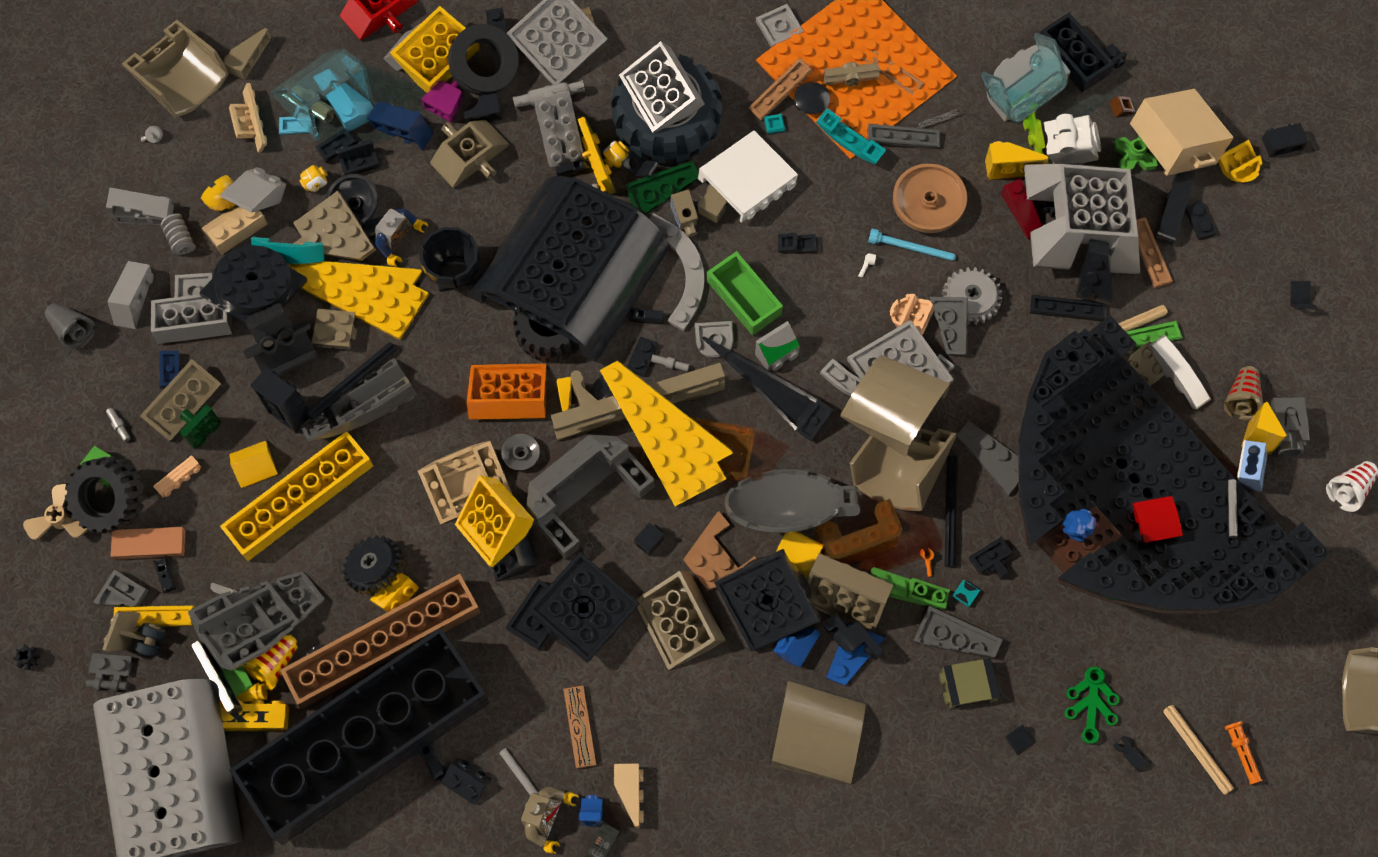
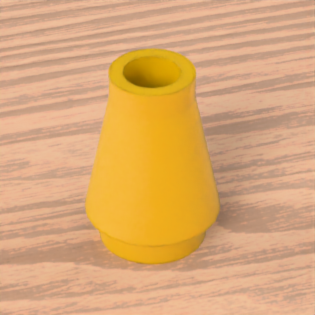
[237,683,268,702]

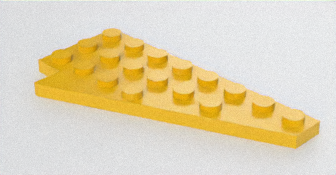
[288,261,429,340]
[600,361,733,506]

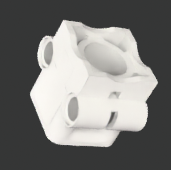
[1044,114,1101,166]

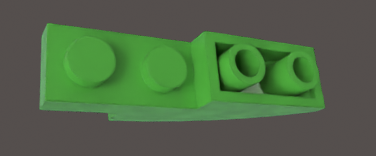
[870,567,950,609]

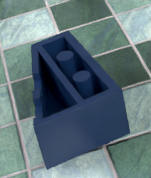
[367,101,434,151]

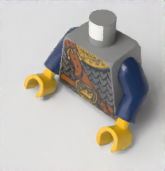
[375,208,428,267]

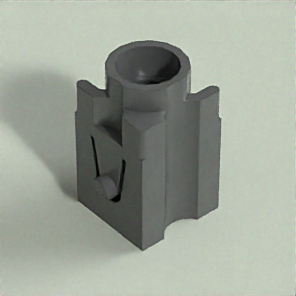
[1270,397,1310,457]

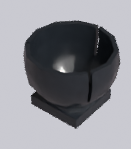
[420,227,480,292]

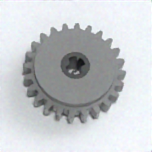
[942,267,1002,325]

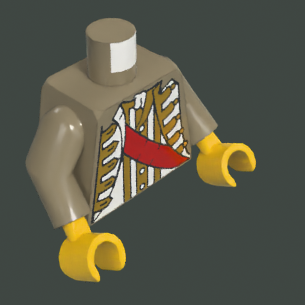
[521,787,579,854]

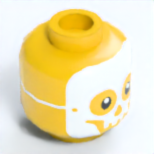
[603,141,630,168]
[299,165,328,192]

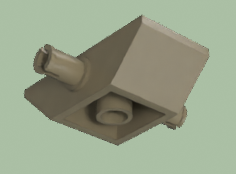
[430,120,509,189]

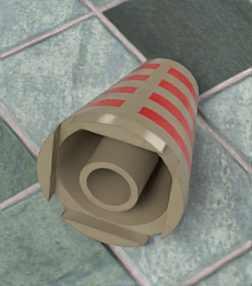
[1224,366,1263,420]

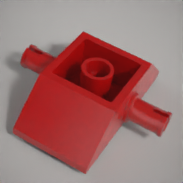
[339,0,418,41]

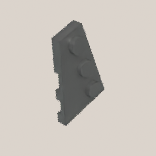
[930,297,968,354]

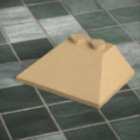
[418,441,512,524]

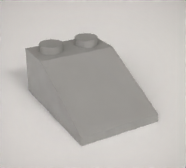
[220,168,286,213]

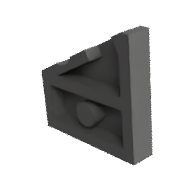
[94,570,149,607]

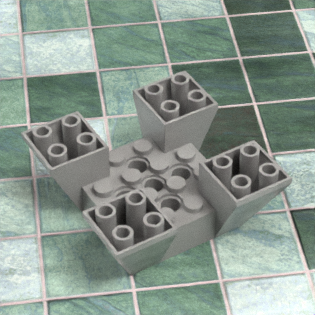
[1024,164,1140,274]

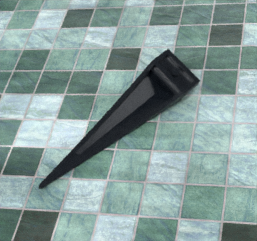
[702,337,834,441]

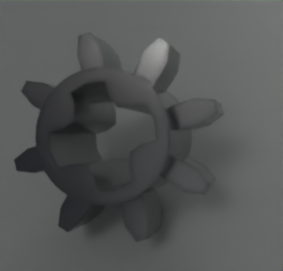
[13,644,41,671]

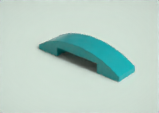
[816,108,886,164]
[251,237,325,264]

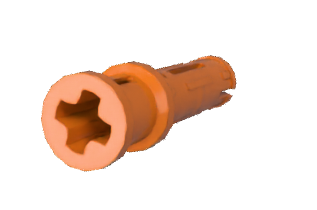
[1225,721,1263,785]

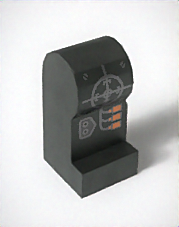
[586,823,621,857]

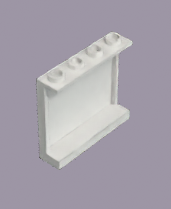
[698,131,798,223]

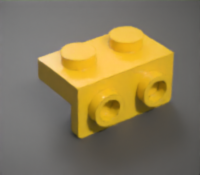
[370,573,419,612]

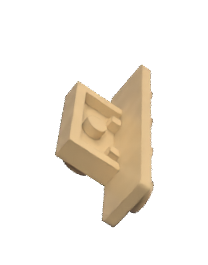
[229,83,267,153]

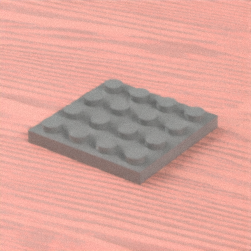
[506,0,607,85]
[847,320,954,384]

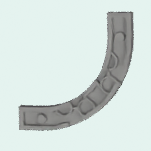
[650,213,704,331]
[820,354,954,397]

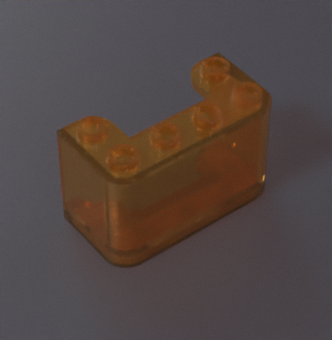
[814,499,902,566]

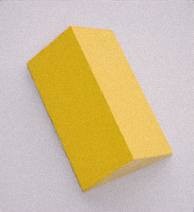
[1241,402,1287,455]

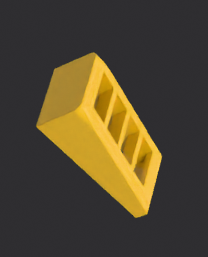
[557,377,573,412]

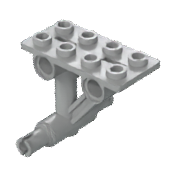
[513,80,585,167]

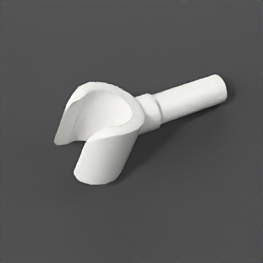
[858,254,876,278]

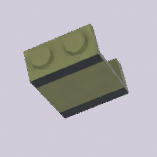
[939,658,1000,709]

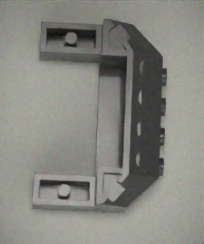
[526,435,655,560]

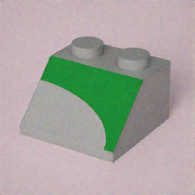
[755,321,800,371]

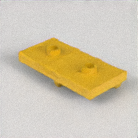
[578,117,616,195]

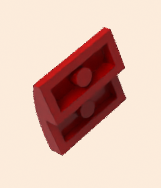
[1132,496,1183,543]

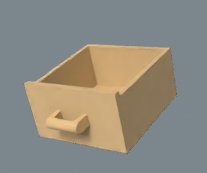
[1130,89,1234,176]

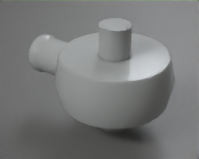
[141,126,163,143]

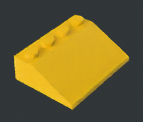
[390,6,479,93]
[455,475,534,567]

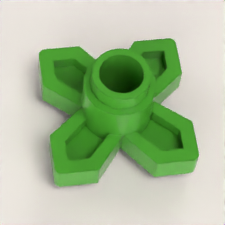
[1113,136,1158,172]

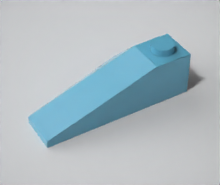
[314,70,374,132]

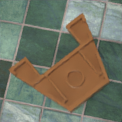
[683,512,756,591]

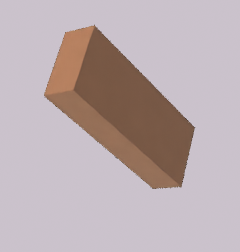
[111,527,186,560]

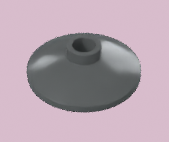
[501,434,540,471]

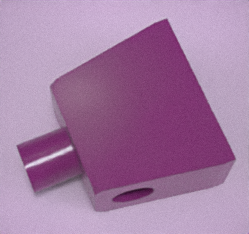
[421,79,464,123]

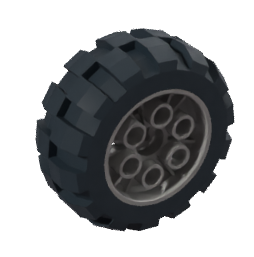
[611,54,722,164]

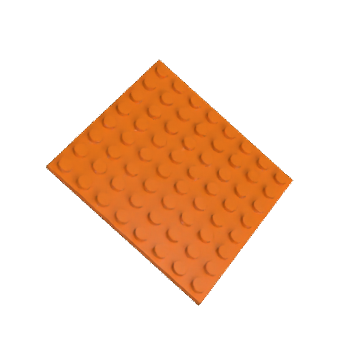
[756,0,957,159]

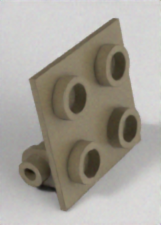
[1127,341,1165,386]

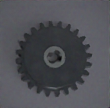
[342,535,404,595]

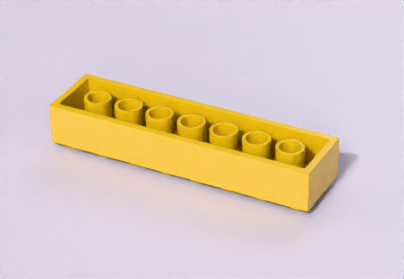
[220,432,373,561]

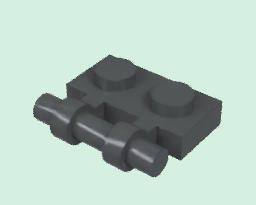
[86,653,133,692]

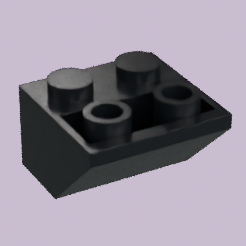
[492,533,537,582]

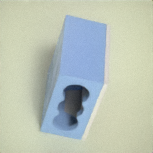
[1237,440,1268,492]

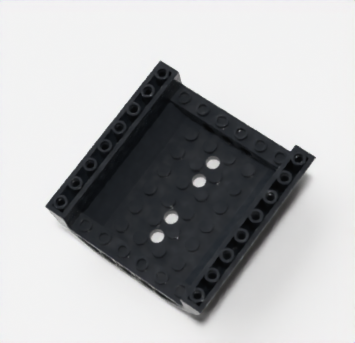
[466,176,670,363]

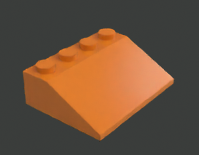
[467,363,546,419]

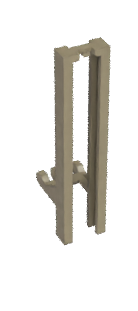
[551,363,725,441]

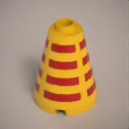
[242,634,298,690]

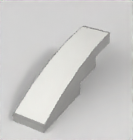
[1149,335,1211,409]

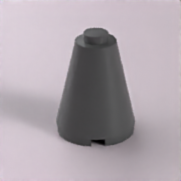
[45,303,95,351]

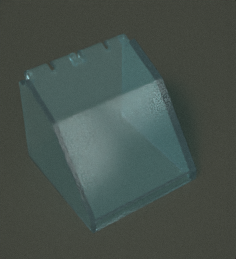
[271,49,373,141]

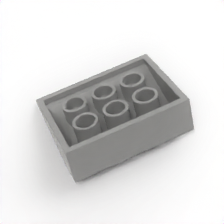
[619,41,705,133]

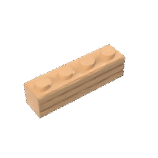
[153,455,201,497]

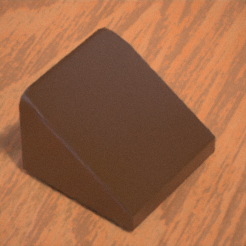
[1110,96,1135,117]

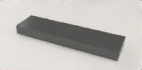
[867,124,940,149]

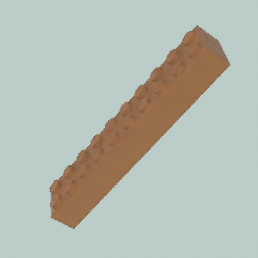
[280,574,481,710]

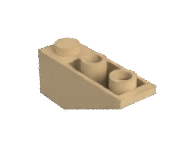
[614,764,644,829]

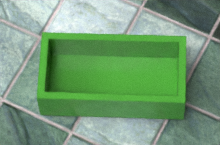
[707,251,783,336]

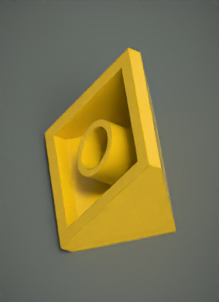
[229,441,278,488]

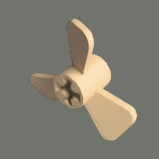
[23,484,88,540]

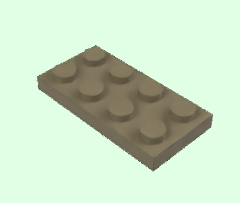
[140,359,221,441]

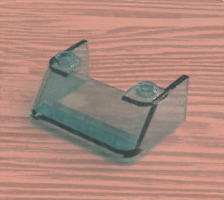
[981,33,1068,122]

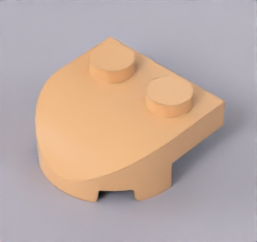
[890,294,934,336]

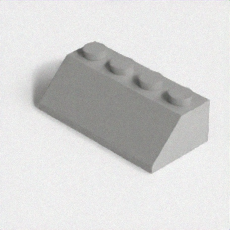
[151,294,232,344]

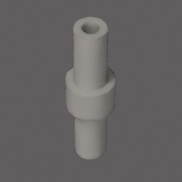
[651,355,689,372]
[106,408,131,442]

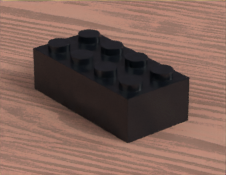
[1038,13,1115,93]
[250,368,309,433]

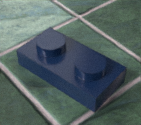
[159,350,180,389]

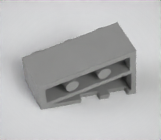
[106,187,174,225]
[107,261,154,329]

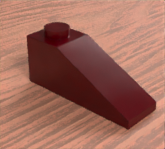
[1001,179,1042,239]

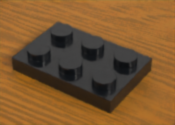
[505,579,550,650]

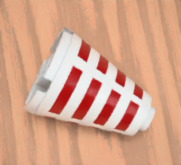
[1326,461,1378,512]

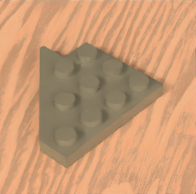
[293,191,376,261]

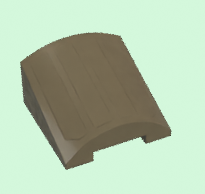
[122,20,229,118]
[840,355,950,456]
[850,428,956,511]
[1342,647,1378,735]
[771,681,866,784]

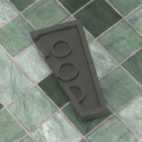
[957,421,1018,496]
[912,606,1003,659]

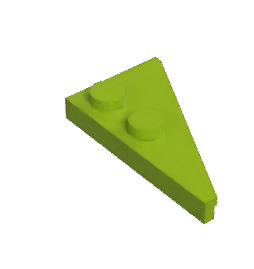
[1023,102,1049,164]

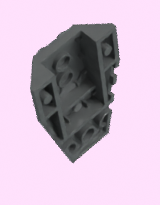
[300,358,417,442]
[188,571,325,671]

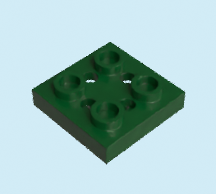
[179,404,221,449]

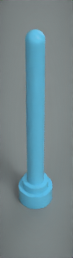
[868,228,956,261]

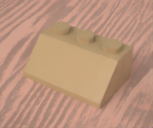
[202,205,268,255]

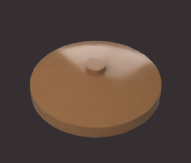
[893,164,967,233]

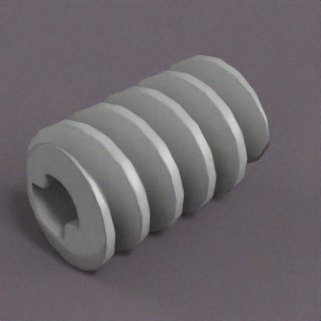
[161,214,196,255]

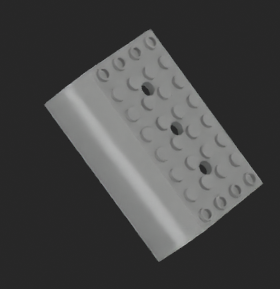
[93,679,243,857]

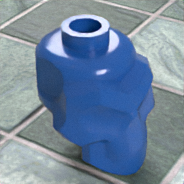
[1062,509,1096,541]

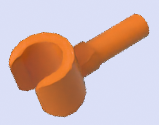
[920,548,934,577]

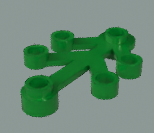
[1064,667,1120,744]

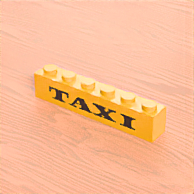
[219,701,289,731]

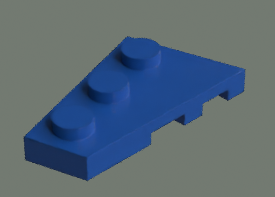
[826,624,885,686]

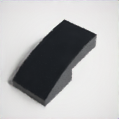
[778,233,817,254]

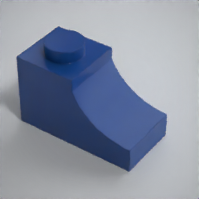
[774,627,821,667]
[579,795,603,826]

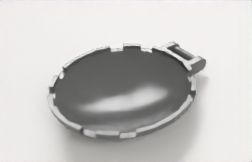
[725,469,860,533]

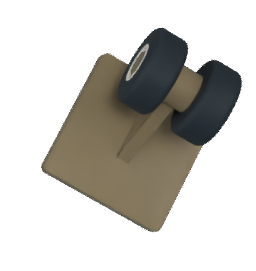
[102,611,166,657]

